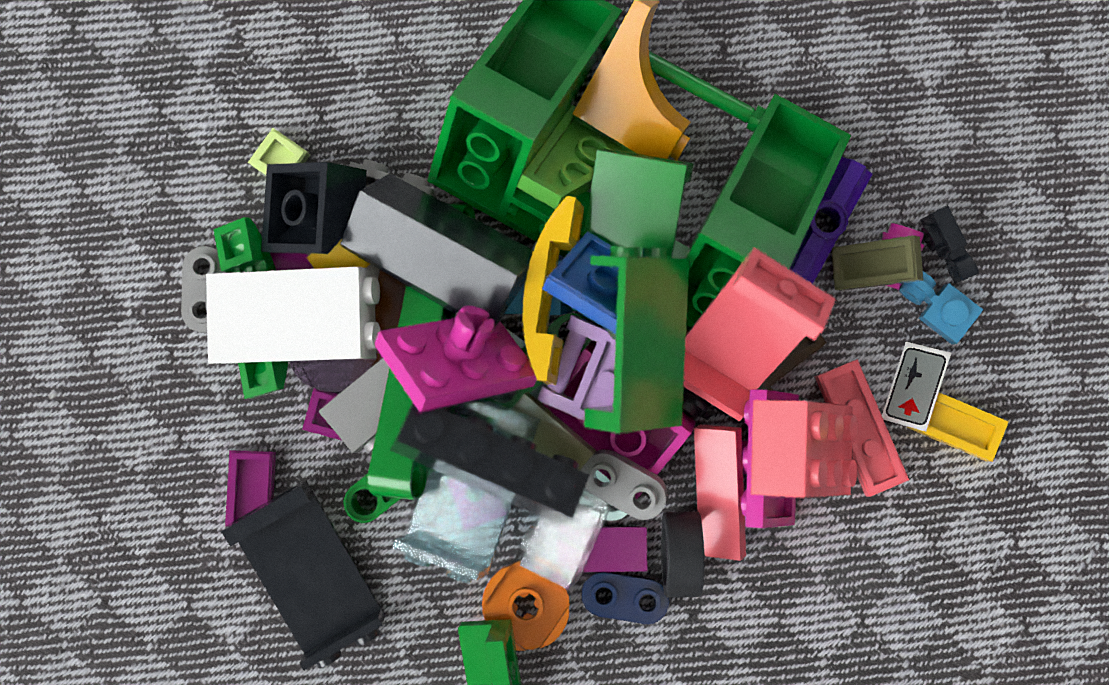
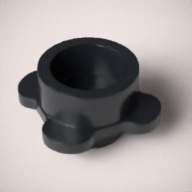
[683,387,712,420]

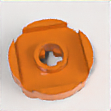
[482,560,569,651]

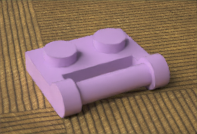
[537,315,616,432]

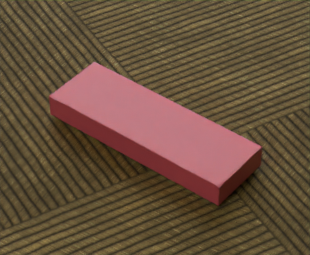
[815,359,909,497]
[694,424,746,561]

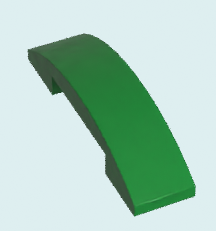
[213,217,288,399]

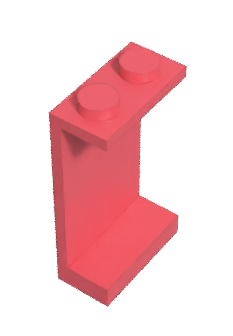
[684,247,836,421]

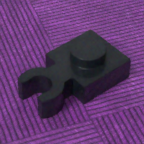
[920,205,979,284]

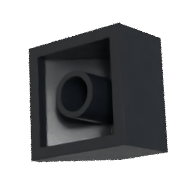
[261,162,367,254]

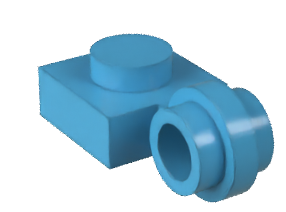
[899,271,983,345]

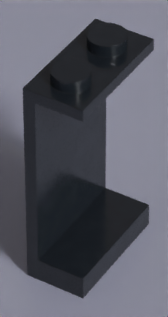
[221,480,385,671]

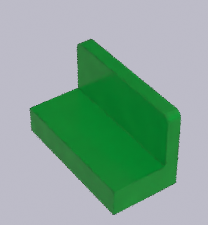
[458,619,522,685]

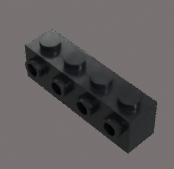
[390,403,590,525]

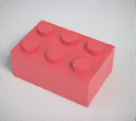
[751,400,858,498]

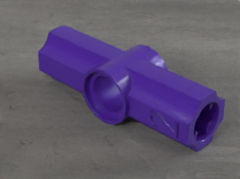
[789,157,873,284]

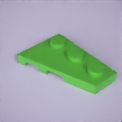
[517,105,635,209]

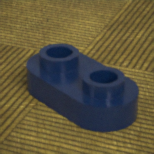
[581,572,669,624]

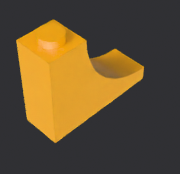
[573,0,691,160]

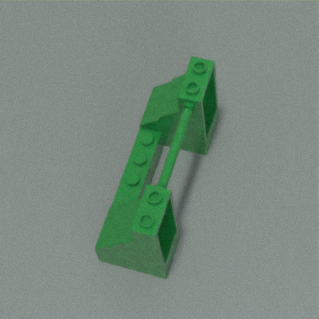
[427,0,851,328]

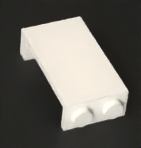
[206,267,381,364]

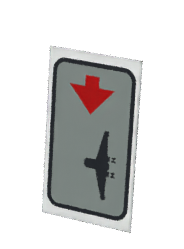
[882,342,951,432]

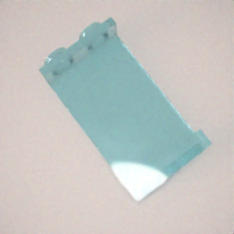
[392,398,540,583]

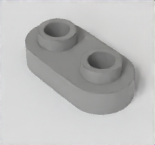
[181,246,230,334]
[581,449,667,520]

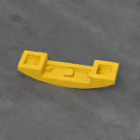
[523,196,584,386]

